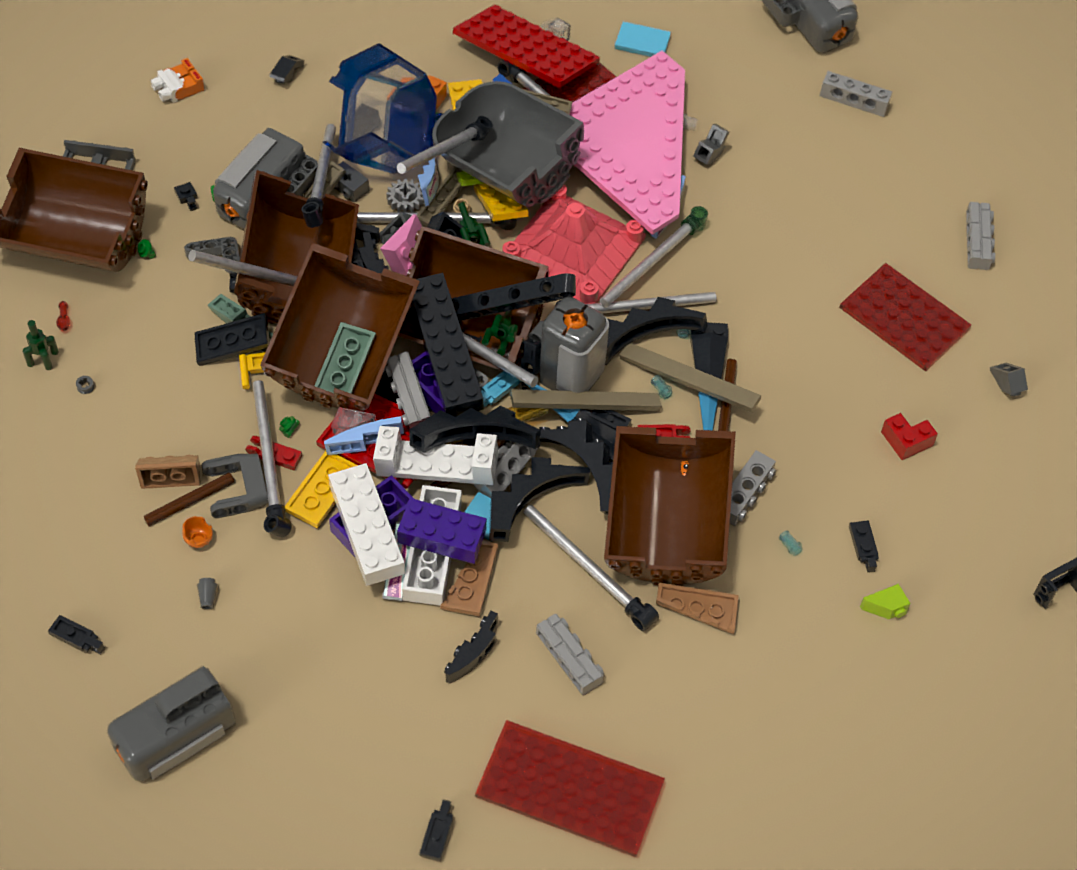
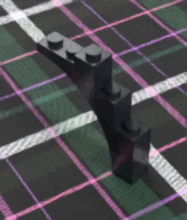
[605,297,708,366]
[410,406,541,453]
[539,418,613,515]
[489,457,590,542]

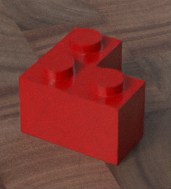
[881,413,938,460]

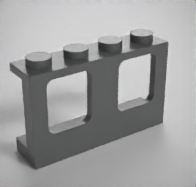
[63,140,136,170]

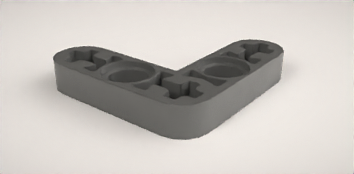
[184,237,240,273]

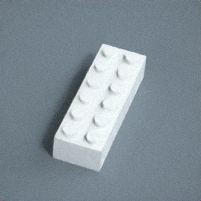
[328,463,405,586]
[402,485,462,606]

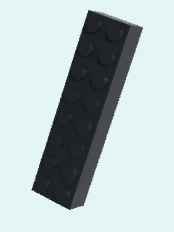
[411,273,484,417]

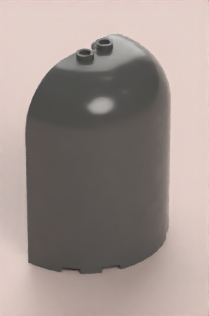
[432,81,584,207]

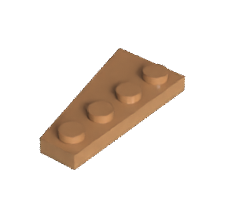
[440,541,498,617]
[656,583,739,634]

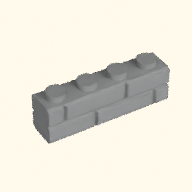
[966,202,995,270]
[385,352,430,428]
[536,614,604,696]

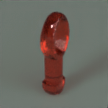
[56,301,71,331]

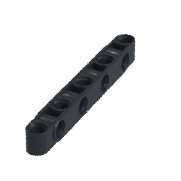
[452,273,576,321]

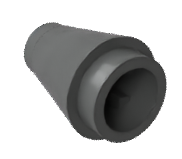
[197,578,217,609]

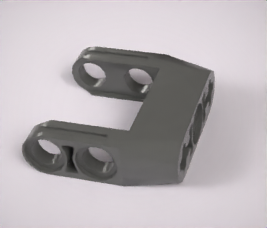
[201,454,268,518]

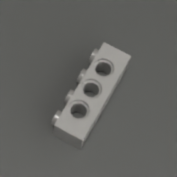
[820,71,892,117]
[474,441,539,498]
[730,450,776,526]

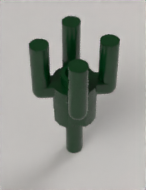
[458,202,491,246]
[481,310,519,356]
[22,320,59,370]

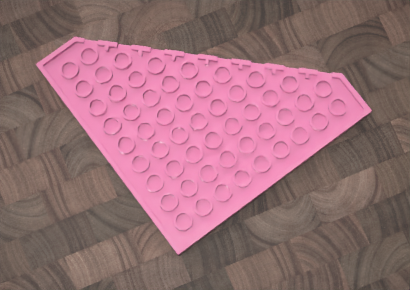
[569,51,685,235]

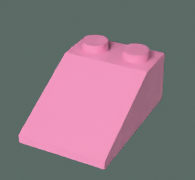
[380,214,422,276]

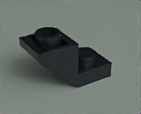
[269,55,305,84]

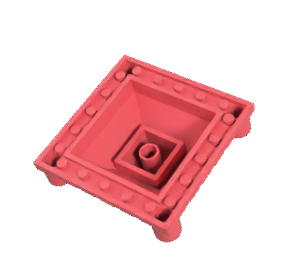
[502,184,646,304]

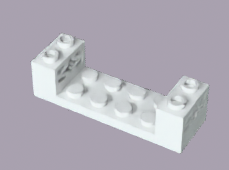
[373,426,499,485]

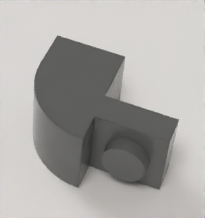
[693,123,730,165]

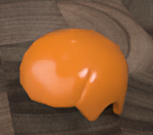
[182,516,213,548]

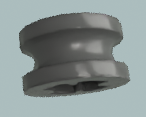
[76,376,94,394]

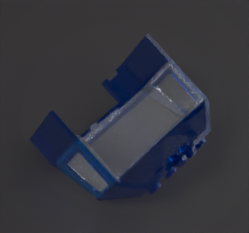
[323,43,443,174]

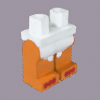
[151,58,204,103]

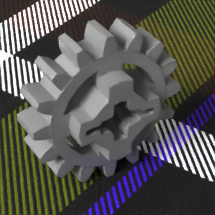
[386,178,424,212]

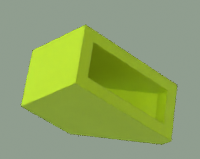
[860,584,911,619]

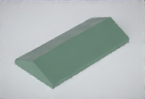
[315,322,376,394]

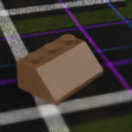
[135,455,200,489]

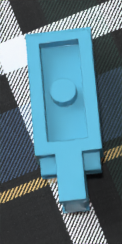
[481,371,521,408]

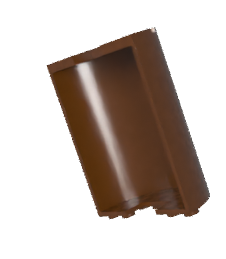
[0,148,148,272]
[234,170,359,325]
[398,226,550,372]
[260,243,420,411]
[604,426,736,586]

